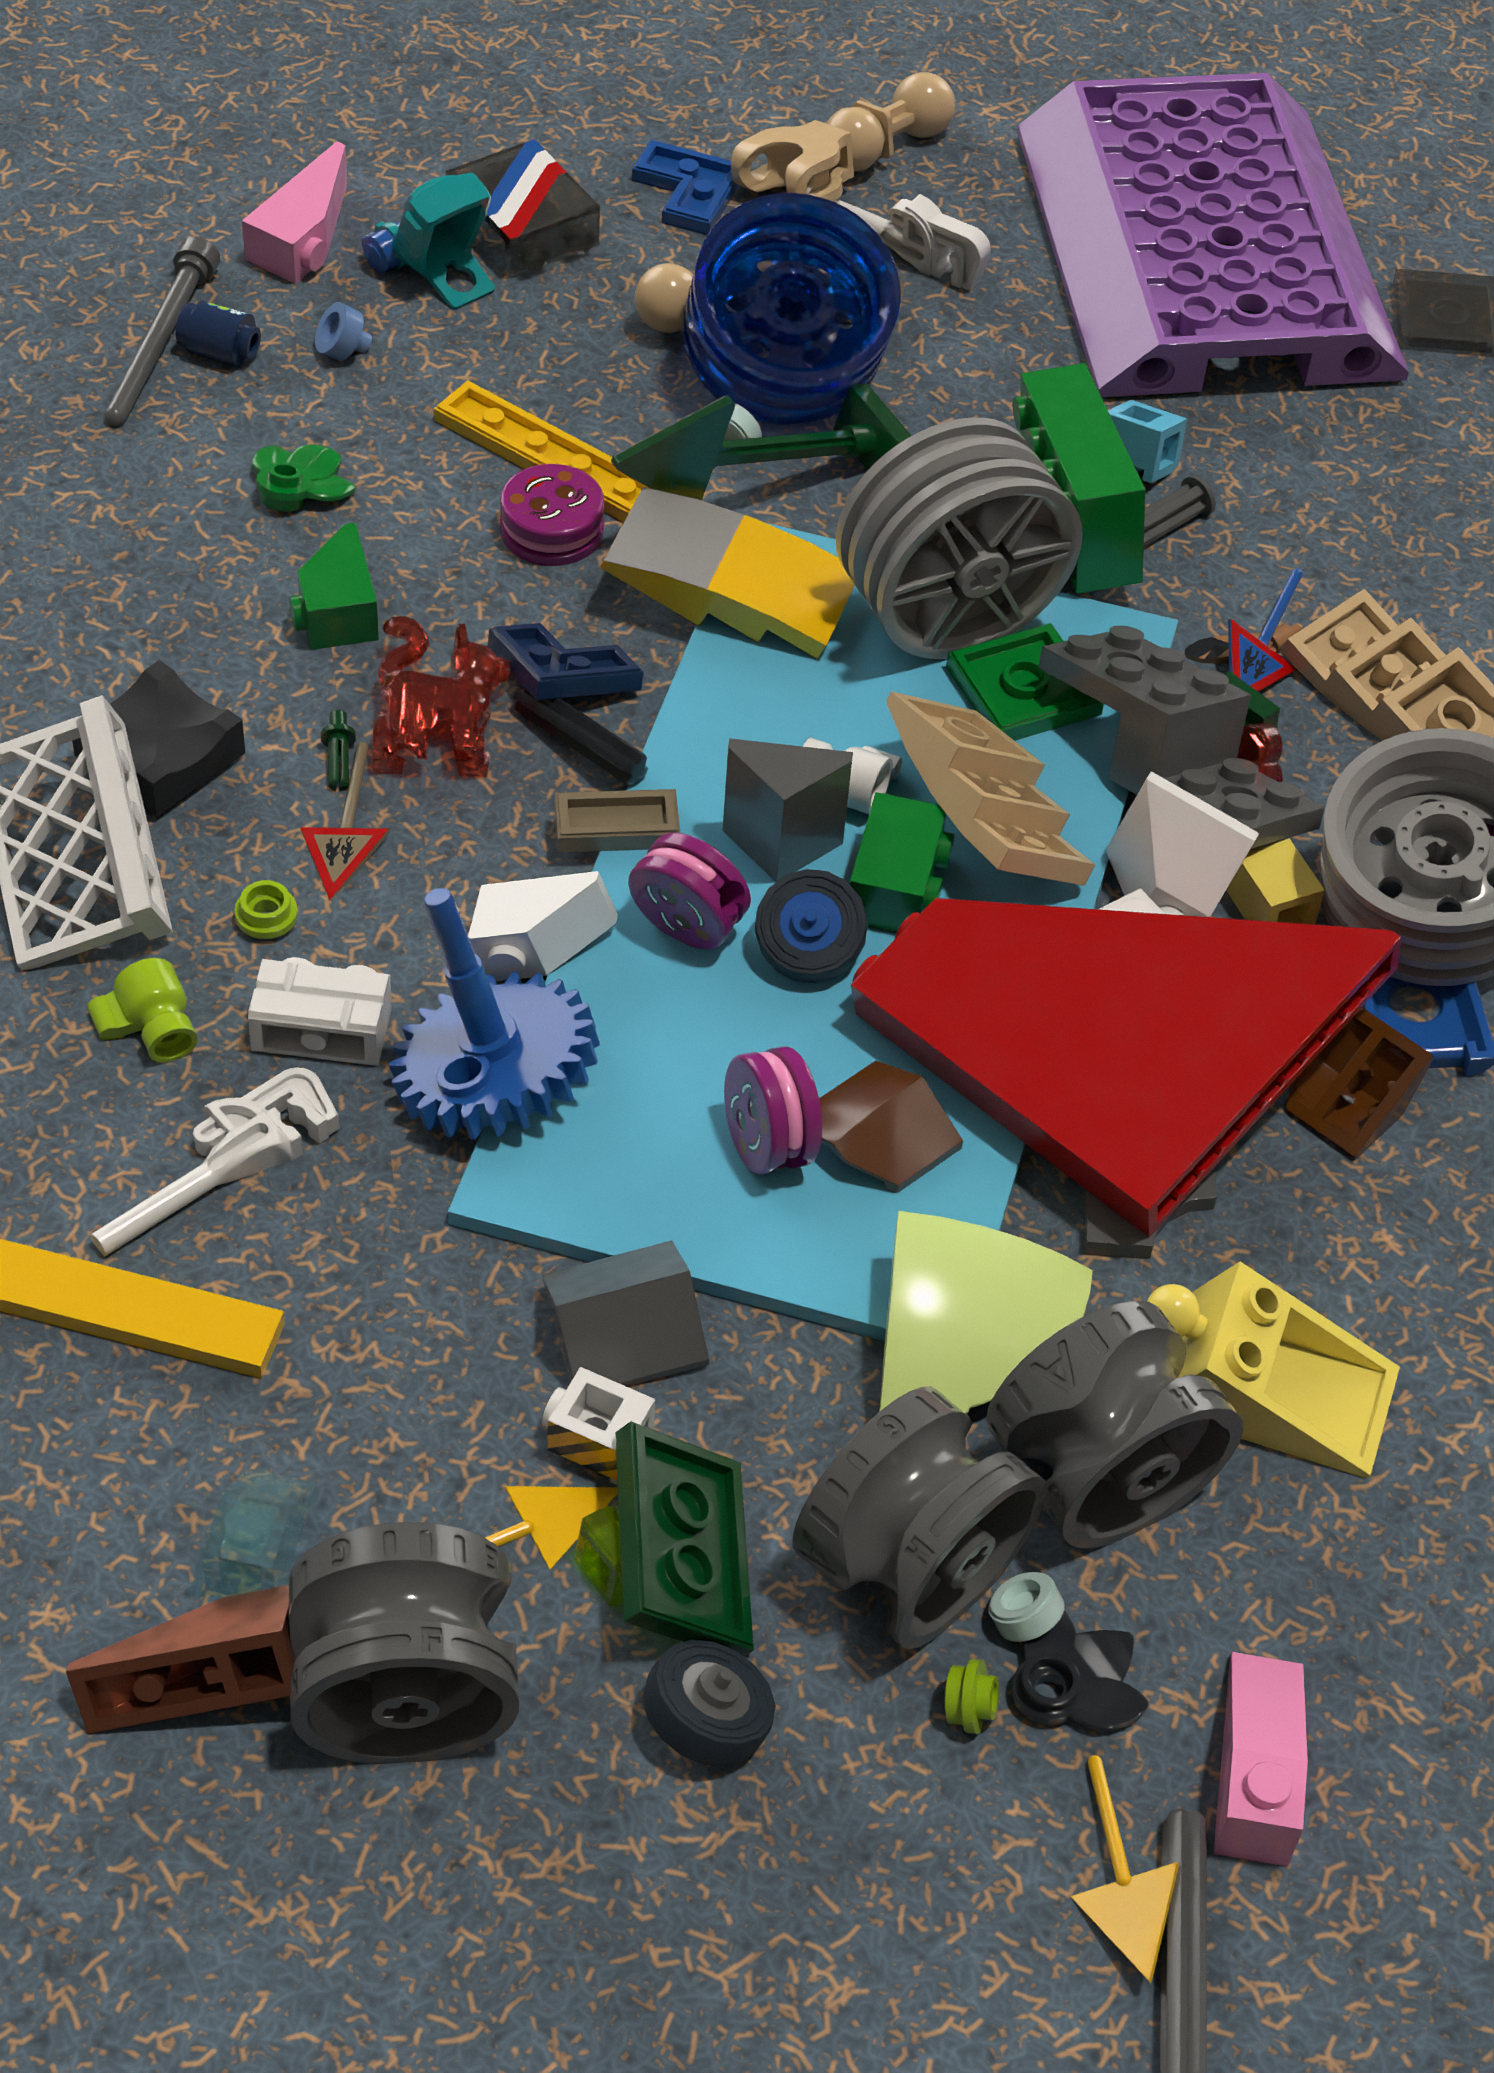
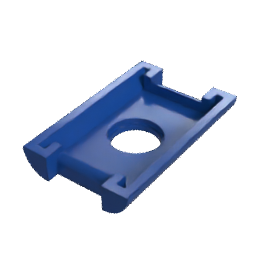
[1363,977,1494,1077]

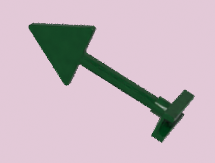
[611,383,912,501]

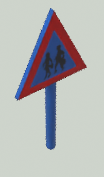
[1228,568,1303,692]

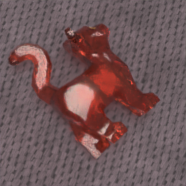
[372,616,510,777]

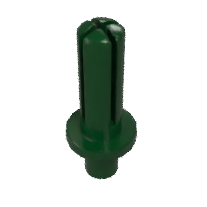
[320,710,356,791]

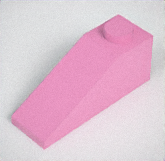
[242,142,347,284]
[1213,1652,1308,1867]

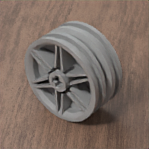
[836,417,1083,659]
[1319,728,1494,986]

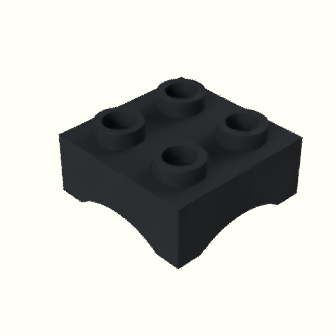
[72,660,246,817]

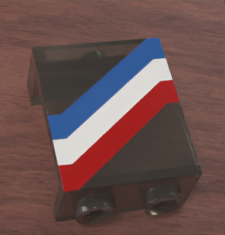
[446,139,600,278]

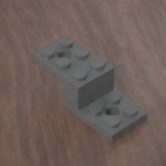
[1038,626,1325,848]

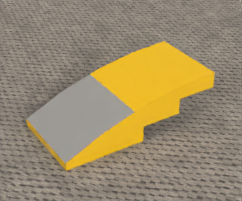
[600,487,855,659]

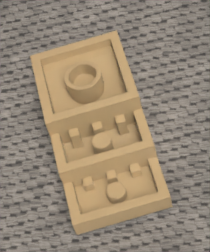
[1280,589,1494,741]
[886,691,1095,886]

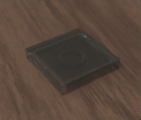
[1393,269,1494,357]

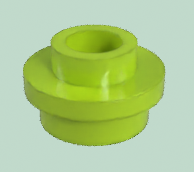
[235,880,298,939]
[945,1659,999,1734]

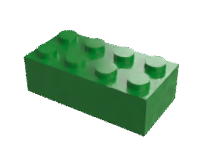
[1012,363,1145,594]

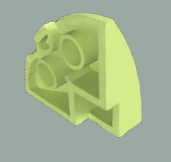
[879,1211,1093,1414]

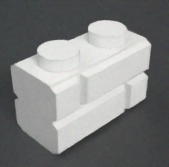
[248,957,392,1066]

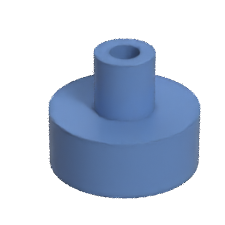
[315,302,372,361]

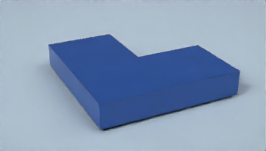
[632,140,739,236]

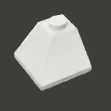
[1106,771,1259,917]

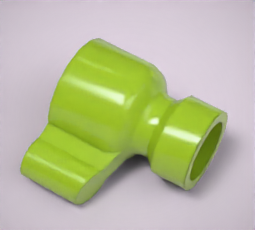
[87,957,198,1063]

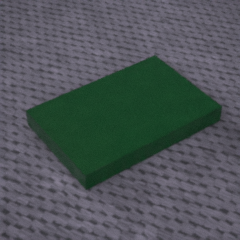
[615,1421,754,1657]

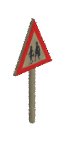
[300,742,390,901]

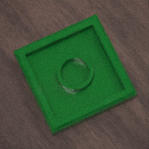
[946,623,1104,741]

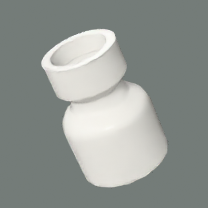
[803,737,902,815]

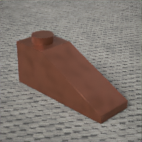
[66,1585,296,1734]

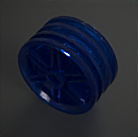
[682,193,901,424]

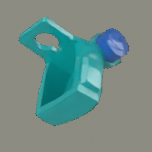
[361,172,495,309]

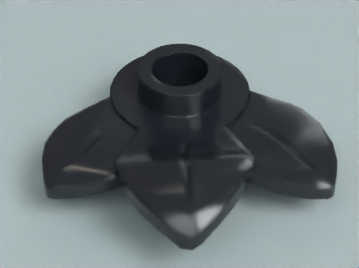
[1011,1610,1149,1731]

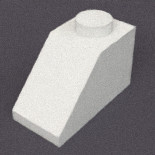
[468,871,618,981]

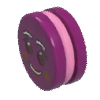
[500,464,605,566]
[628,833,751,949]
[724,1046,822,1175]

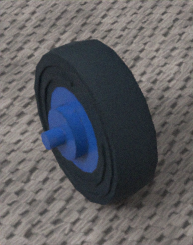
[755,869,868,983]

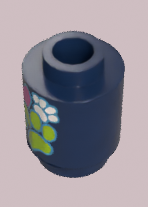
[175,300,261,367]

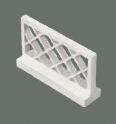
[0,695,173,970]

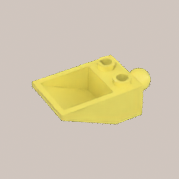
[1147,1261,1400,1478]

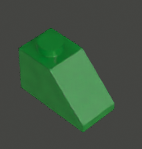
[289,522,379,650]

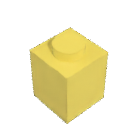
[1227,838,1325,925]

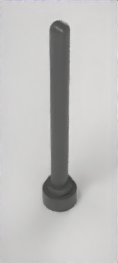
[104,236,221,427]

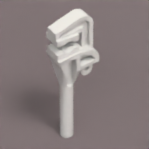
[813,194,991,291]
[91,1067,340,1256]

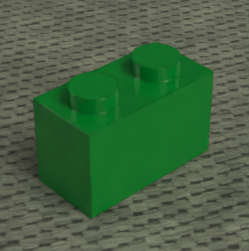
[850,792,955,932]

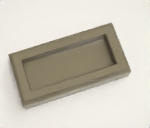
[554,789,680,853]

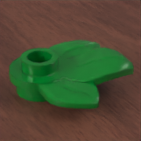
[252,444,356,511]

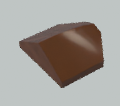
[1286,1008,1434,1159]
[819,1060,963,1193]

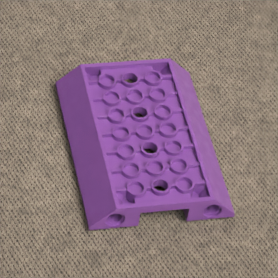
[1017,73,1409,397]

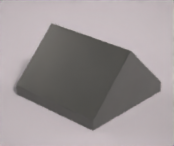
[722,738,853,882]
[542,1240,709,1387]

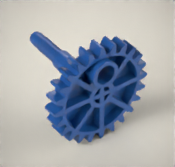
[389,888,600,1139]

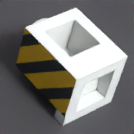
[542,1367,655,1485]

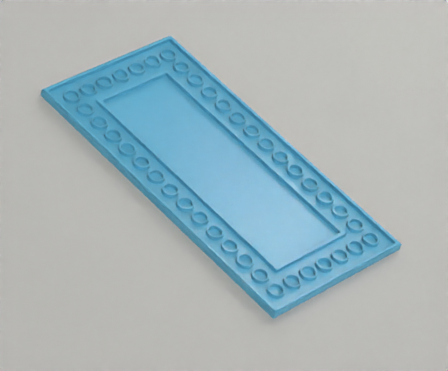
[448,522,1179,1341]

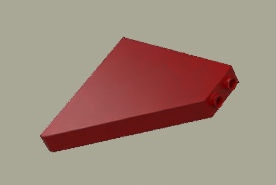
[850,898,1401,1237]

